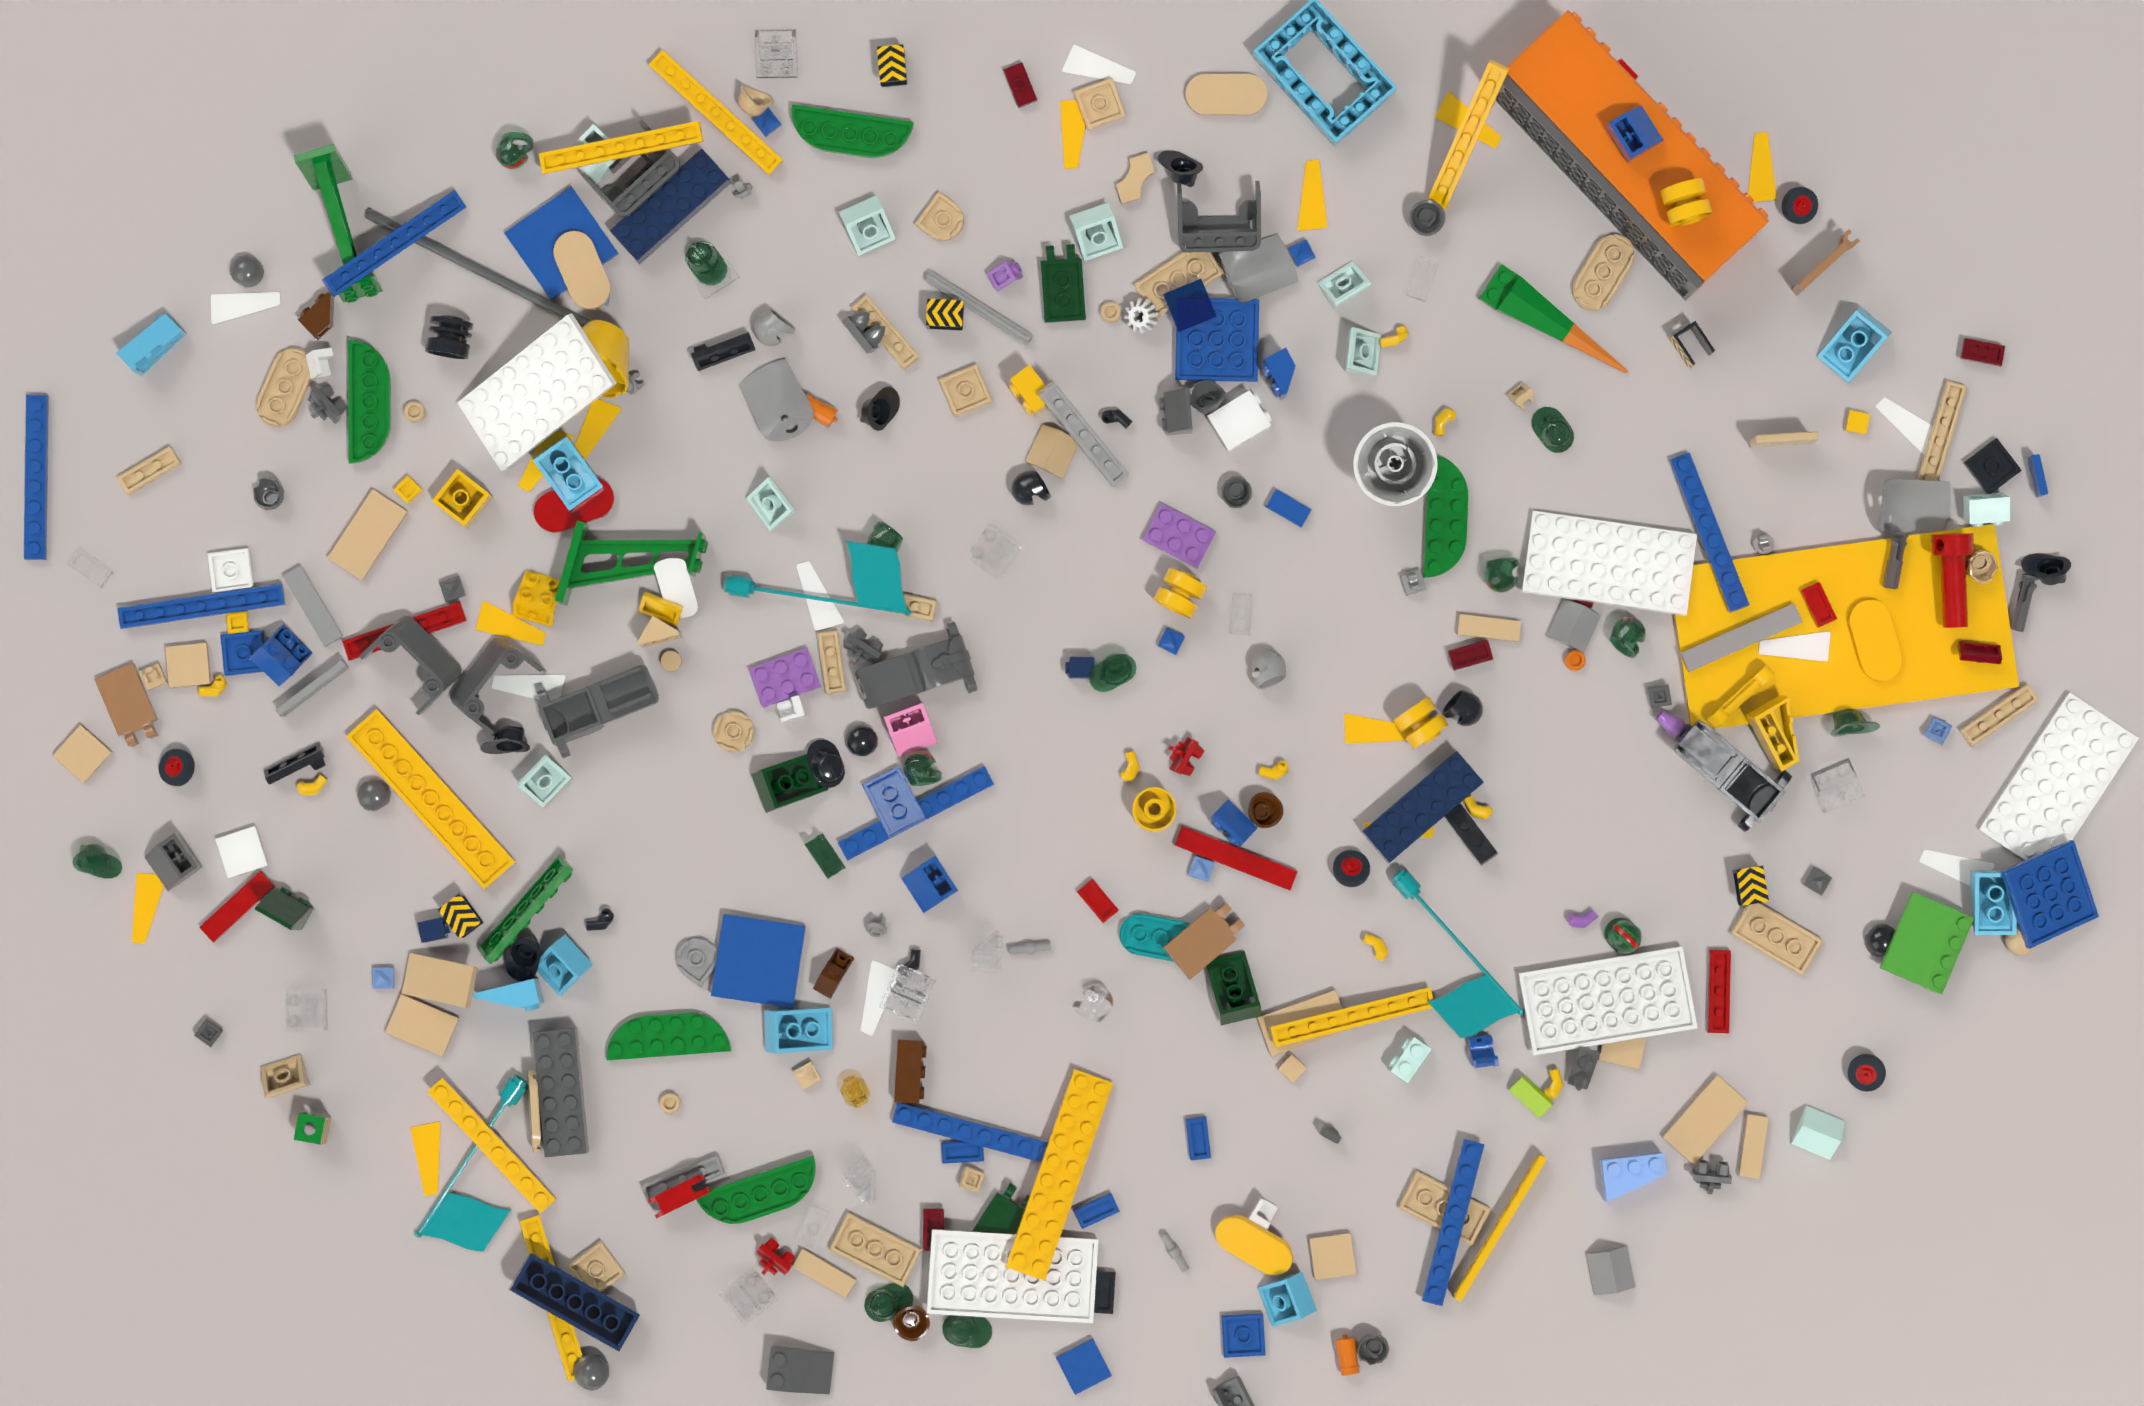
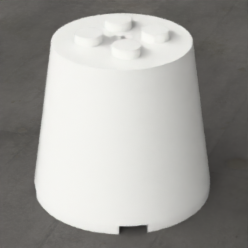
[1353,422,1437,506]

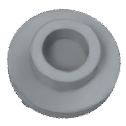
[733,176,753,199]
[626,373,645,394]
[1753,534,1774,554]
[866,915,887,937]

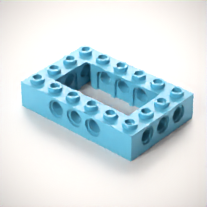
[1252,0,1397,147]

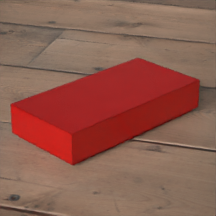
[1800,582,1837,628]
[1077,879,1119,923]

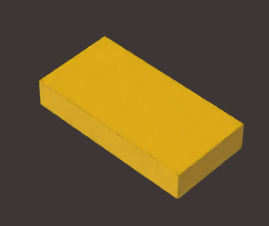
[638,592,683,626]

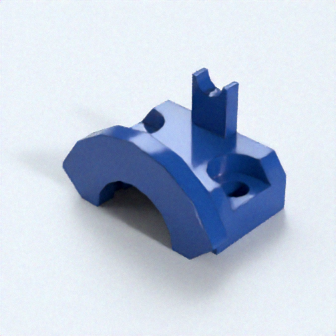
[1468,1035,1499,1068]

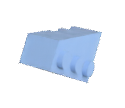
[1599,1152,1667,1202]

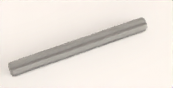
[925,271,1033,345]

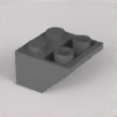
[144,833,203,891]

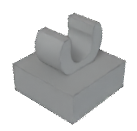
[1400,570,1426,596]

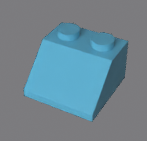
[537,934,593,996]
[1258,1272,1317,1327]

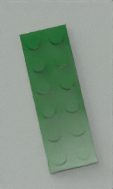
[477,855,573,964]

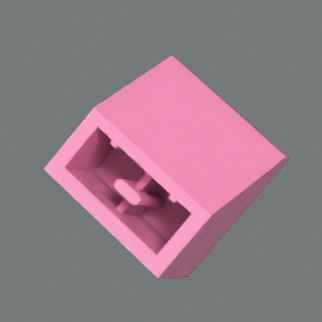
[884,703,938,757]

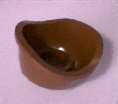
[1248,792,1283,828]
[893,1305,930,1341]

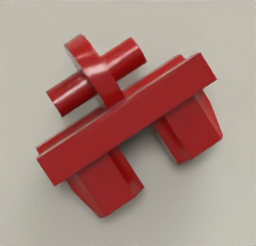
[1168,737,1205,776]
[756,1238,795,1276]

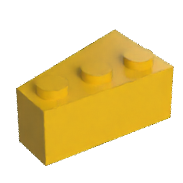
[1746,695,1799,771]

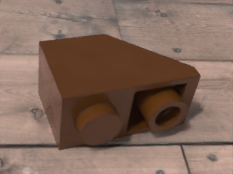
[298,292,334,340]
[813,948,854,999]

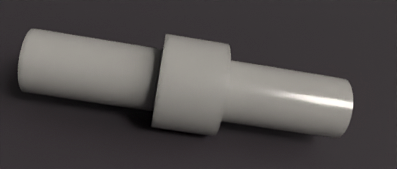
[1009,942,1051,955]
[1161,1233,1189,1272]

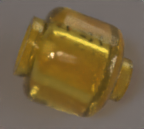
[840,1075,870,1108]

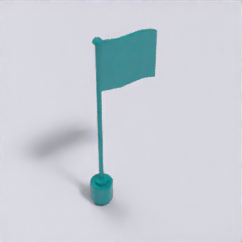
[724,541,911,616]
[1391,869,1525,1038]
[414,1074,528,1251]

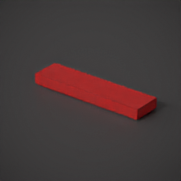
[199,871,275,943]
[1707,950,1731,1034]

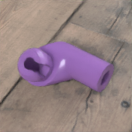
[1566,909,1599,928]

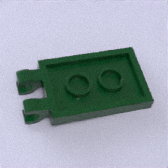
[1041,244,1086,323]
[972,1183,1030,1234]

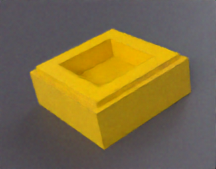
[1845,410,1870,435]
[393,475,423,505]
[226,611,250,634]

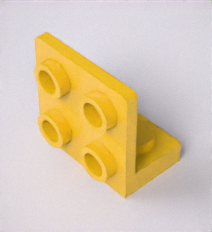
[512,570,560,627]

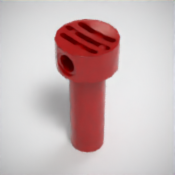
[1931,533,1974,628]

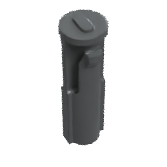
[1883,531,1909,589]
[2011,574,2038,632]

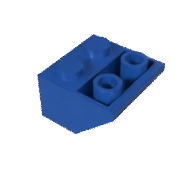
[1606,105,1664,163]
[1261,348,1296,401]
[249,624,312,686]
[1210,799,1258,846]
[901,856,958,913]

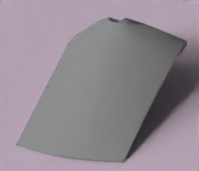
[1218,234,1299,302]
[739,358,814,441]
[1879,479,1950,532]

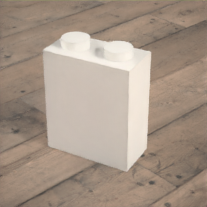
[1207,390,1272,453]

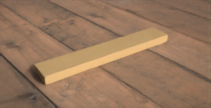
[1916,380,1967,481]

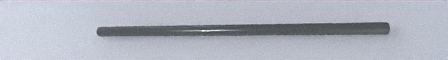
[366,209,591,327]

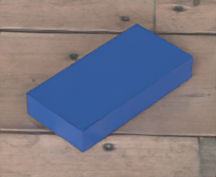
[2028,454,2048,498]
[1266,489,1312,528]
[1185,1116,1211,1161]
[941,1141,984,1164]
[1073,1193,1120,1229]

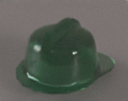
[686,241,727,286]
[1531,407,1574,453]
[1089,653,1137,692]
[1830,709,1880,737]
[72,844,123,879]
[864,1283,913,1322]
[942,1315,992,1348]

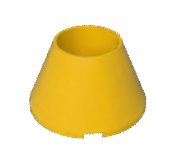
[582,320,630,398]

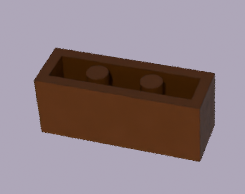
[894,1039,927,1104]

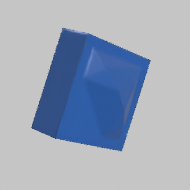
[753,108,782,137]
[1288,239,1316,267]
[1158,628,1185,655]

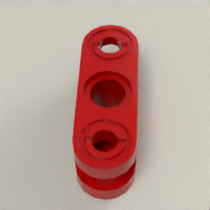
[647,1173,712,1219]

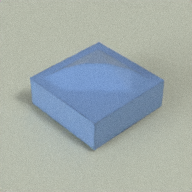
[1924,717,1952,745]
[1188,856,1215,882]
[373,968,395,989]

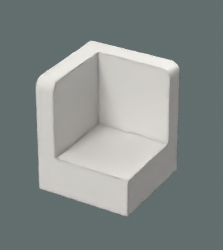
[305,348,333,379]
[777,695,806,723]
[1248,1197,1278,1230]

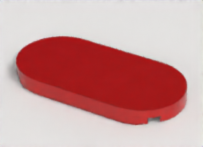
[534,478,615,533]

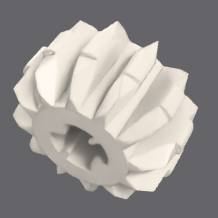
[1124,298,1160,333]

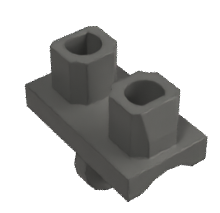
[310,385,347,424]
[844,629,883,665]
[1691,1159,1732,1195]

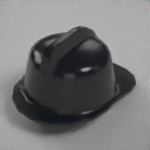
[1158,150,1203,187]
[859,387,900,431]
[2021,553,2071,585]
[480,726,530,754]
[807,739,845,788]
[505,935,541,981]

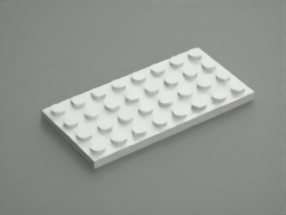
[458,313,617,472]
[1522,511,1697,616]
[1978,692,2139,861]
[1518,947,1698,1056]
[926,1229,1098,1323]

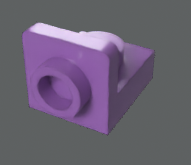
[987,260,1023,291]

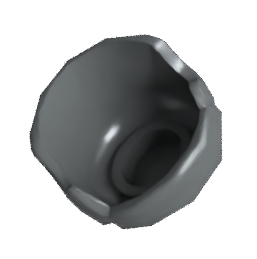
[230,255,264,288]
[1221,476,1253,508]
[253,477,284,510]
[357,779,391,811]
[1357,1333,1390,1365]

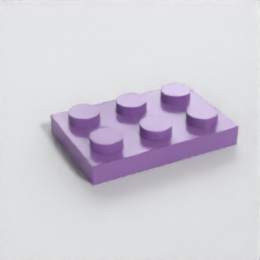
[1142,503,1216,569]
[749,648,821,708]

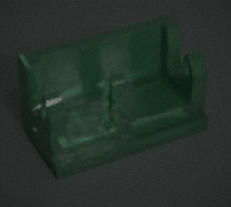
[804,834,846,879]

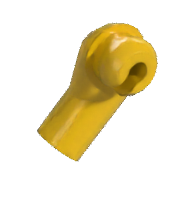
[1380,326,1409,348]
[1434,408,1456,436]
[198,676,227,697]
[1121,751,1140,781]
[1258,761,1289,780]
[296,774,328,796]
[1363,933,1388,961]
[1544,1068,1563,1099]

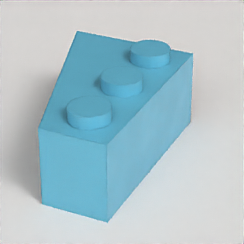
[116,313,186,376]

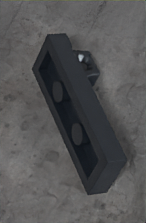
[691,332,756,371]
[264,742,326,785]
[1444,804,1498,866]

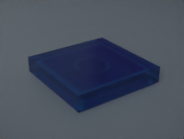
[1163,279,1217,333]

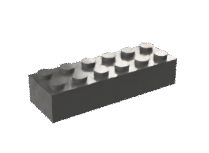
[533,1028,589,1158]

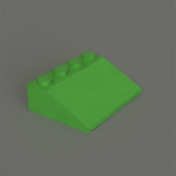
[1880,892,1974,995]

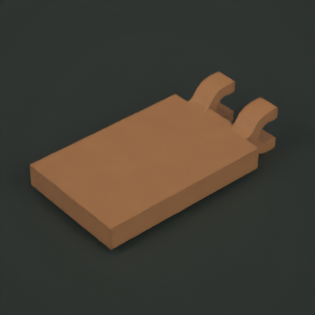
[1792,229,1860,295]
[94,663,158,747]
[1163,903,1245,980]

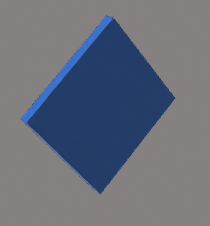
[504,186,619,301]
[1175,297,1259,382]
[2001,840,2099,949]
[711,914,806,1008]

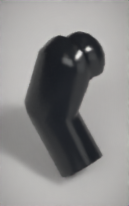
[1101,409,1133,429]
[586,908,614,931]
[898,949,921,977]

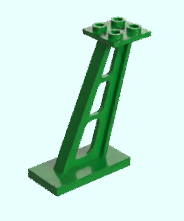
[293,144,383,303]
[555,521,708,606]

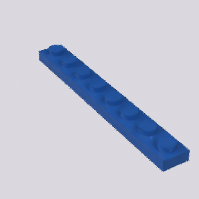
[322,190,466,297]
[24,395,49,560]
[1669,452,1750,613]
[117,584,286,629]
[838,766,994,861]
[892,1103,1048,1162]
[1422,1139,1485,1306]

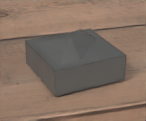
[439,576,466,602]
[1648,684,1672,708]
[1803,867,1832,896]
[193,1018,223,1048]
[1319,1126,1342,1144]

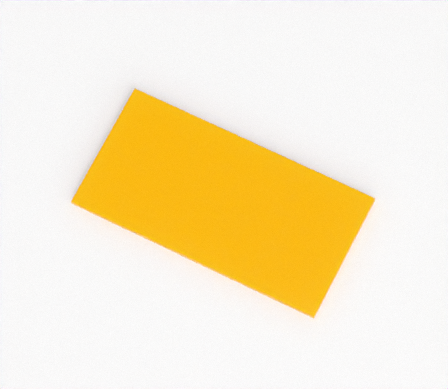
[1674,524,2019,729]

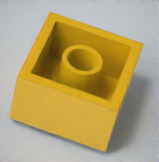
[1009,364,1048,417]
[432,469,493,529]

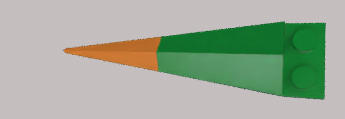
[1478,264,1628,373]

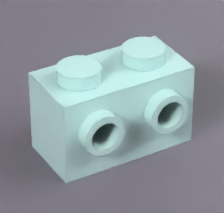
[1963,493,2010,527]
[1389,1037,1431,1083]

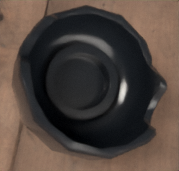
[845,725,878,757]
[1865,924,1895,957]

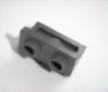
[1212,1376,1254,1406]

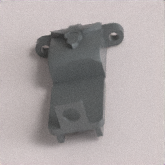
[855,621,977,709]
[537,665,659,758]

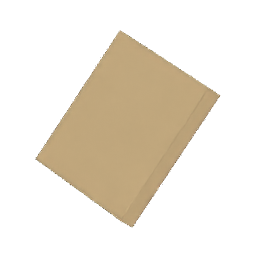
[1025,424,1078,479]
[638,616,683,648]
[261,1054,311,1099]

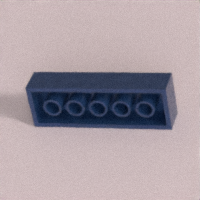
[610,149,731,265]
[1361,751,1484,863]
[508,1253,640,1352]

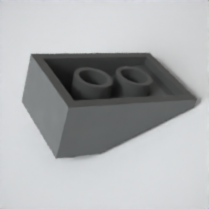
[766,1346,834,1394]

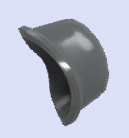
[1409,200,1445,236]
[1190,380,1225,414]
[574,1354,609,1391]

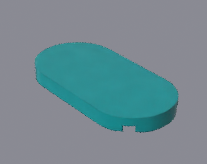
[1119,914,1190,962]

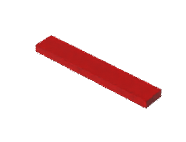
[342,601,467,661]
[1174,826,1298,891]

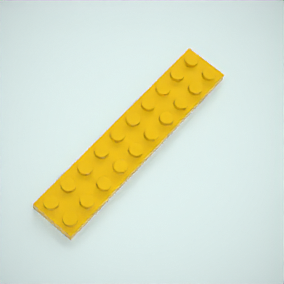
[346,709,516,890]
[1005,1069,1113,1281]

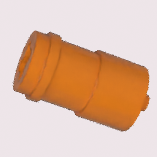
[806,394,839,428]
[1335,1334,1360,1376]

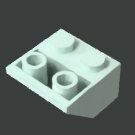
[574,124,616,186]

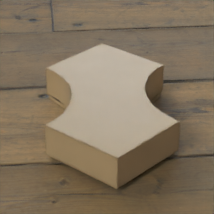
[1116,153,1155,205]

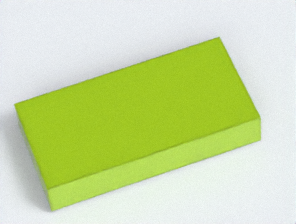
[1509,1075,1554,1118]

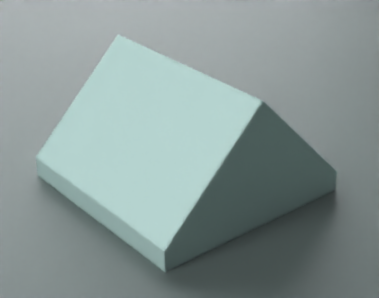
[1318,261,1371,310]
[1345,327,1381,375]
[746,477,796,531]
[517,755,571,807]
[1791,1105,1845,1160]

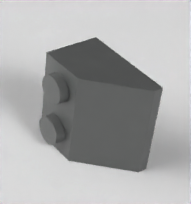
[1160,387,1193,436]

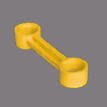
[1706,664,1775,729]

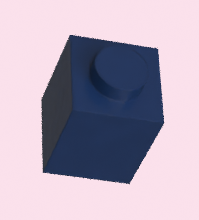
[1065,657,1094,679]
[417,918,451,943]

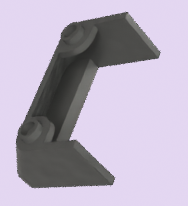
[581,120,680,217]
[1177,181,1261,253]
[359,616,462,716]
[450,638,547,736]

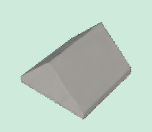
[1546,599,1601,653]
[1586,1246,1635,1295]

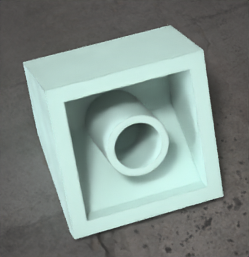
[839,196,896,256]
[1070,203,1123,261]

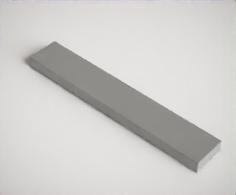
[1037,380,1129,487]
[1680,604,1802,672]

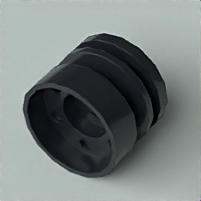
[425,315,474,359]

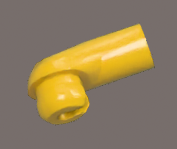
[1463,795,1492,819]

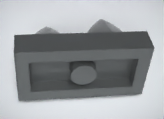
[842,312,885,354]
[1567,1046,1600,1091]

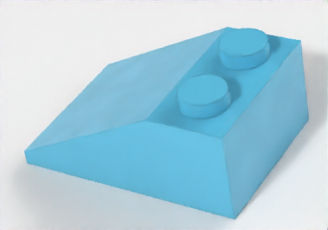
[1817,306,1892,383]
[533,435,603,511]
[1970,870,2017,935]
[473,978,544,1011]
[764,1008,833,1053]

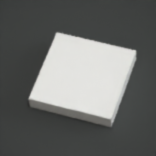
[207,548,255,594]
[215,826,269,879]

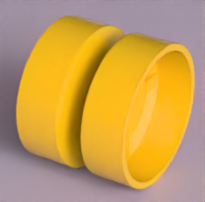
[1660,178,1713,226]
[1153,568,1208,619]
[1393,696,1449,749]
[1132,787,1176,832]

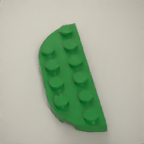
[791,104,914,158]
[348,340,391,464]
[1423,456,1468,578]
[607,1013,731,1061]
[696,1155,816,1224]

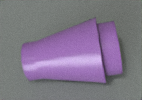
[1655,710,1686,737]

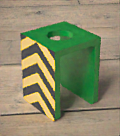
[293,1112,331,1145]

